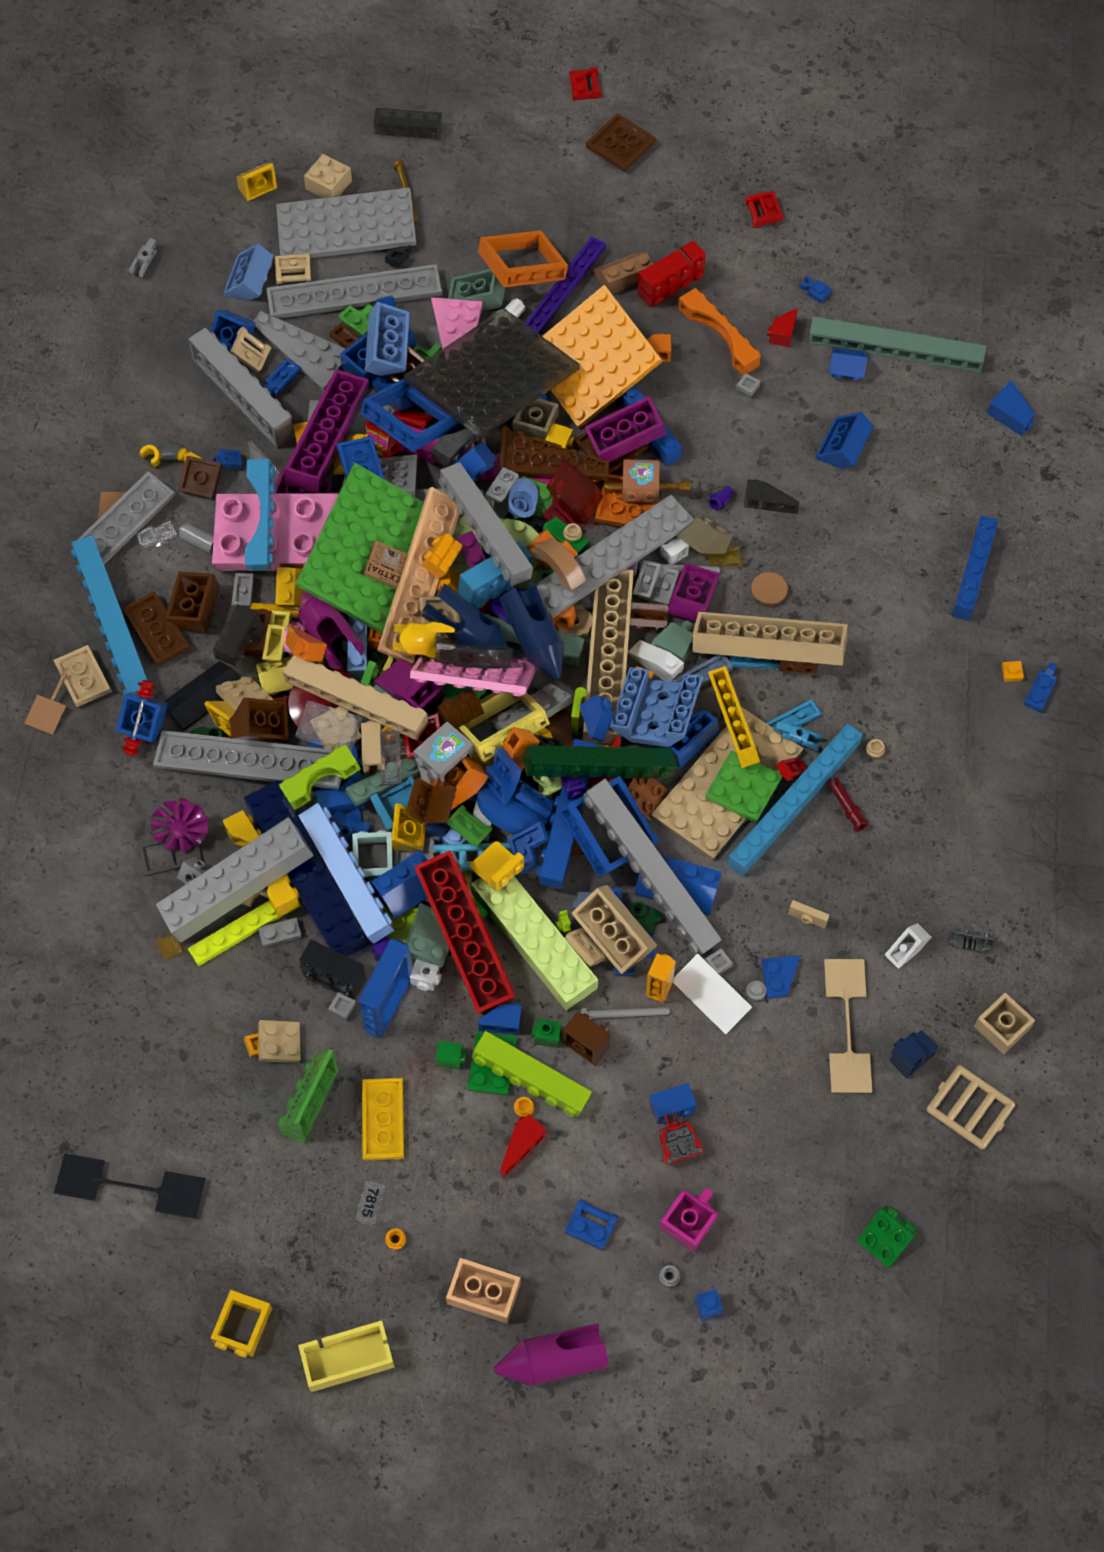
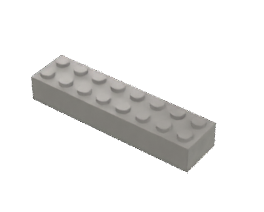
[188,328,294,449]
[156,817,314,942]

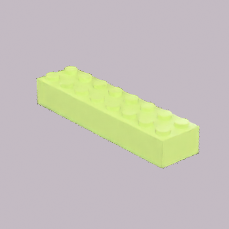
[471,877,598,1011]

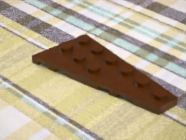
[499,426,609,481]

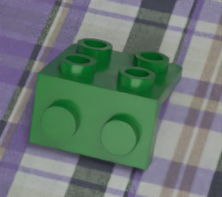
[858,1205,919,1267]

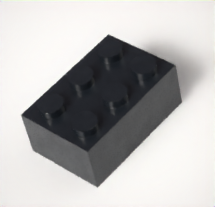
[299,939,366,1000]

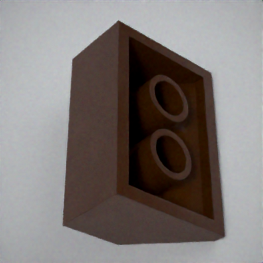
[165,571,220,633]
[230,698,288,742]

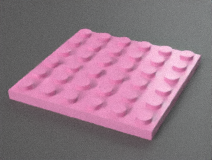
[410,649,537,696]

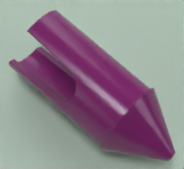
[298,591,364,670]
[493,1323,609,1387]

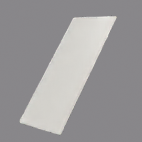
[673,954,752,1034]

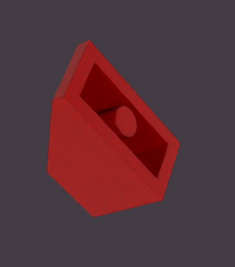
[767,309,798,347]

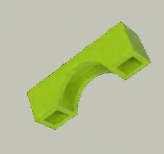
[279,744,361,810]

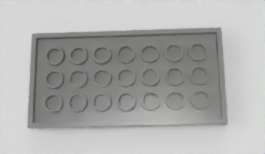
[276,188,416,258]

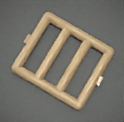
[926,1065,1015,1150]

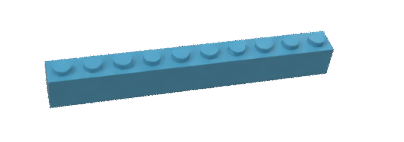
[70,535,153,698]
[727,723,863,877]

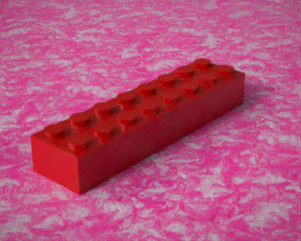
[414,850,518,1014]

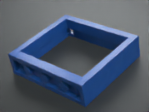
[361,377,459,452]
[559,776,660,878]
[358,939,413,1038]

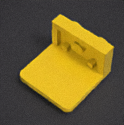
[470,841,524,892]

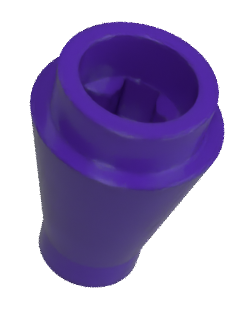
[708,486,734,510]

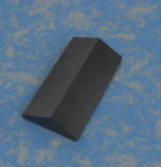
[163,661,239,731]

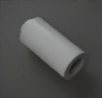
[178,522,214,555]

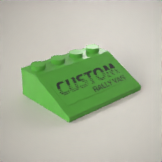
[278,1049,338,1143]

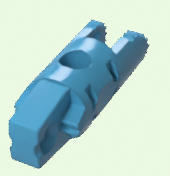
[773,721,823,751]

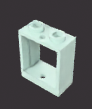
[352,830,393,884]

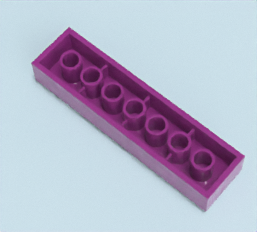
[284,369,369,494]

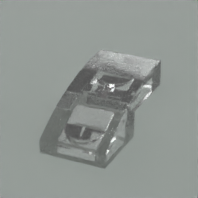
[136,520,179,550]

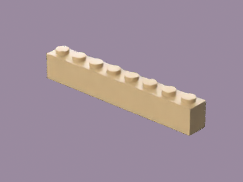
[282,655,429,741]

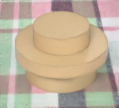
[563,523,582,541]
[866,739,885,758]

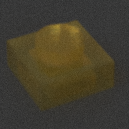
[156,934,183,960]

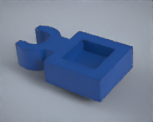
[799,276,832,303]

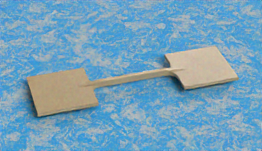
[824,959,872,1093]

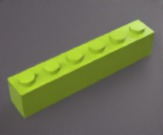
[471,1031,592,1118]

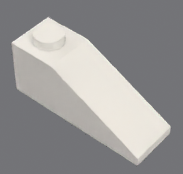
[628,640,684,682]

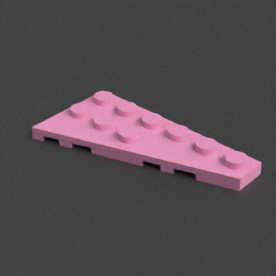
[431,298,483,382]

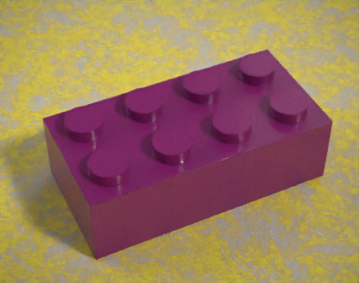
[585,396,667,462]

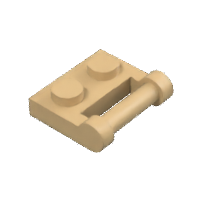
[275,254,311,285]
[229,327,271,373]
[565,927,609,967]

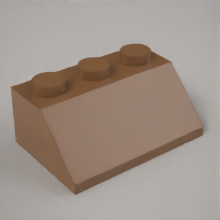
[593,251,654,294]

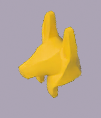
[393,621,455,658]

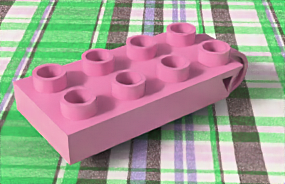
[212,494,338,571]

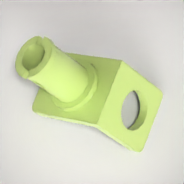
[533,776,563,801]

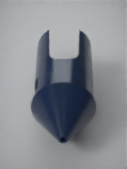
[499,582,565,680]
[420,583,511,660]

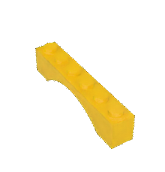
[222,810,300,917]

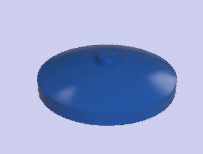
[476,783,553,834]

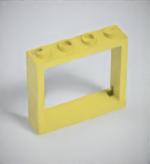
[457,691,550,762]

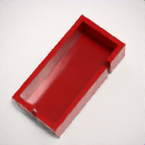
[637,240,706,308]

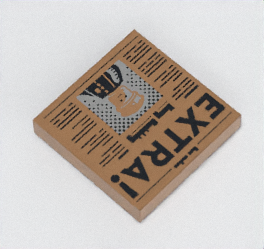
[363,541,408,589]

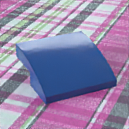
[486,747,521,804]

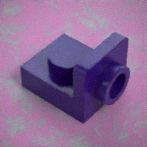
[561,777,586,800]

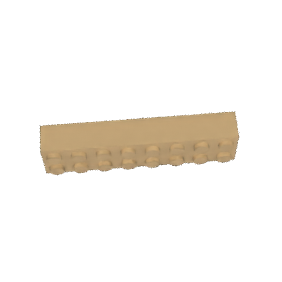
[693,612,848,666]

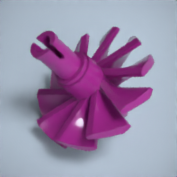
[151,798,208,852]

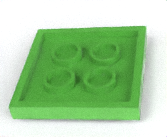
[705,750,782,824]

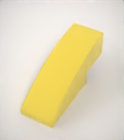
[262,610,292,662]

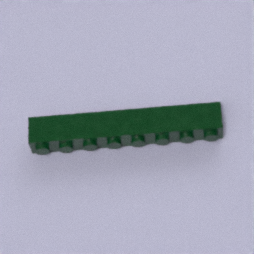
[522,745,677,779]

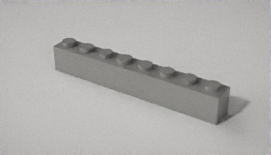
[439,462,533,586]

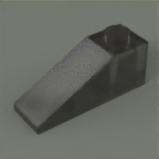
[744,479,799,514]

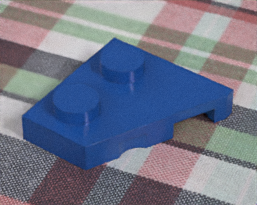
[761,955,800,999]

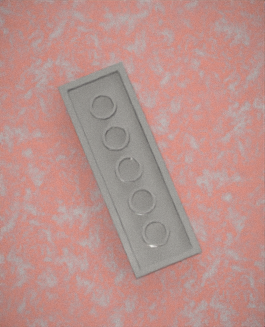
[72,471,175,565]

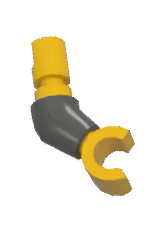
[140,442,203,468]

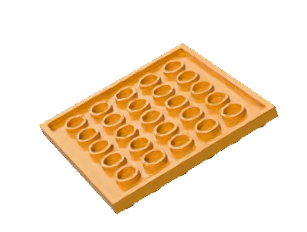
[525,285,663,429]

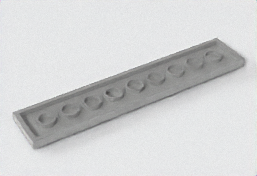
[266,264,442,319]
[536,495,694,618]
[153,730,341,790]

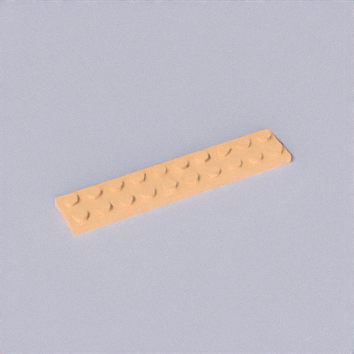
[377,487,460,664]

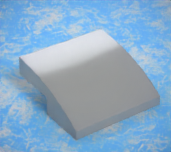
[633,560,681,607]

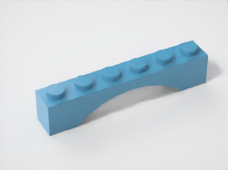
[245,459,275,571]

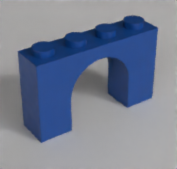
[308,739,368,815]

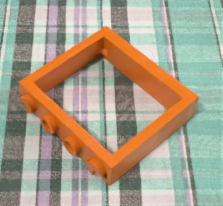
[478,230,568,287]

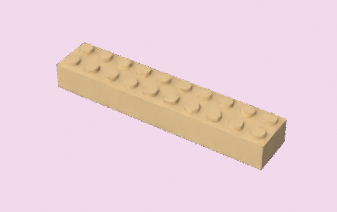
[583,570,634,745]

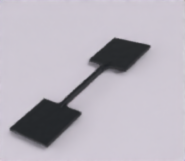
[54,1153,206,1219]

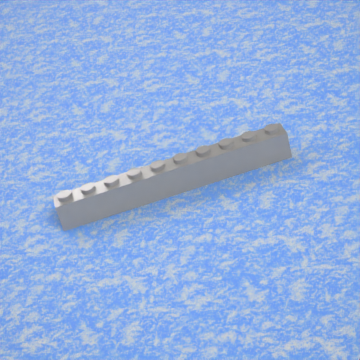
[583,779,722,955]

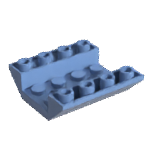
[610,667,703,747]

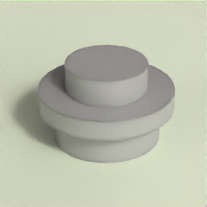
[746,981,766,1001]

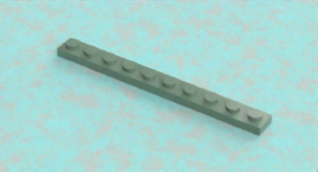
[346,706,510,806]

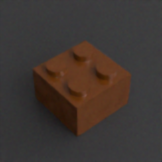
[563,1011,611,1066]

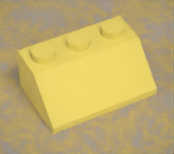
[256,656,314,696]

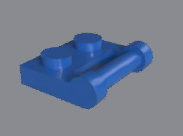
[565,1198,619,1251]

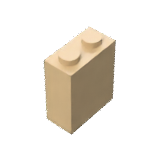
[361,721,384,778]

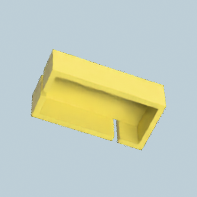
[298,1321,395,1392]

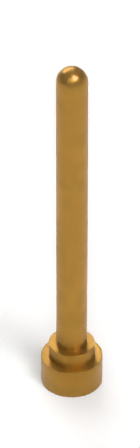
[603,479,691,494]

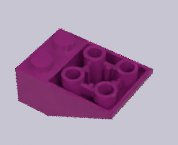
[374,658,444,711]

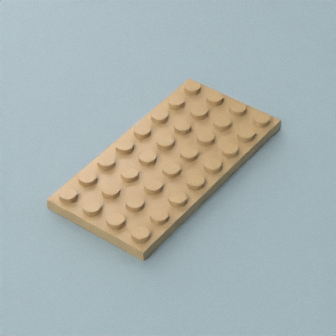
[651,707,804,861]

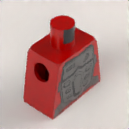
[659,1112,704,1165]

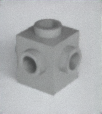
[177,857,210,884]

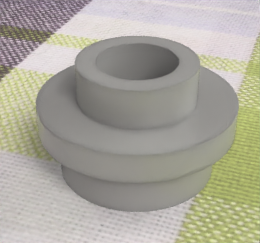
[659,1265,680,1287]

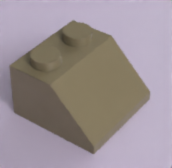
[677,516,733,554]

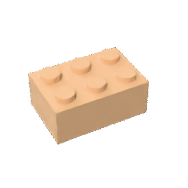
[446,1258,521,1324]

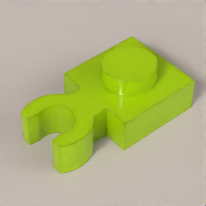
[555,910,571,938]

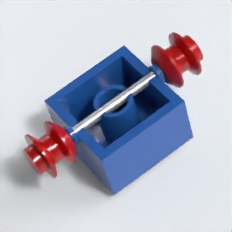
[116,680,168,756]

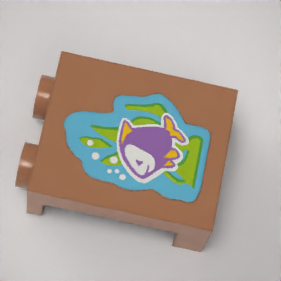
[622,459,659,503]

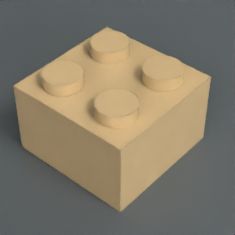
[304,154,352,198]
[974,993,1035,1054]

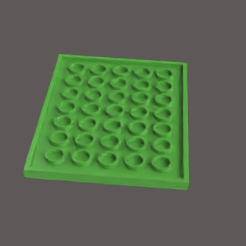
[295,463,424,634]

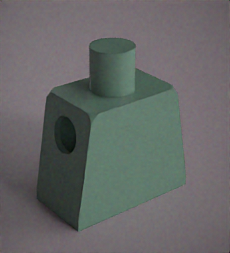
[652,621,693,662]

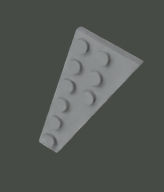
[254,311,345,392]

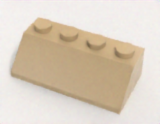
[571,885,657,974]

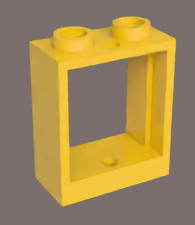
[211,1290,272,1358]

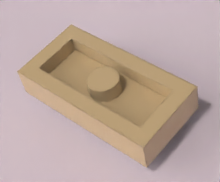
[788,900,829,929]

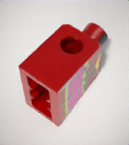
[365,421,401,458]

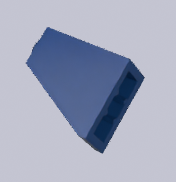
[987,381,1035,436]

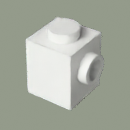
[410,959,442,991]

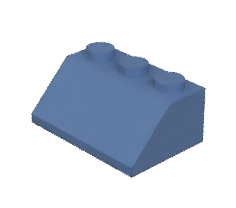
[223,243,274,301]

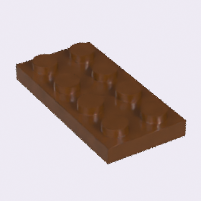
[122,591,190,667]

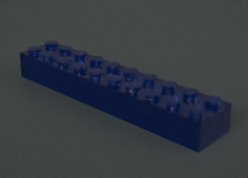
[244,780,370,957]

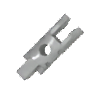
[128,238,156,277]

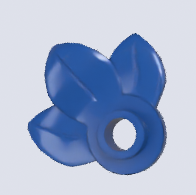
[332,809,370,842]

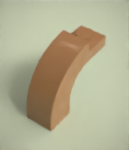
[530,538,586,590]

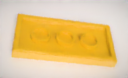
[362,1078,404,1160]

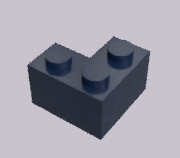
[890,1030,938,1079]

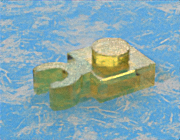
[709,546,741,567]

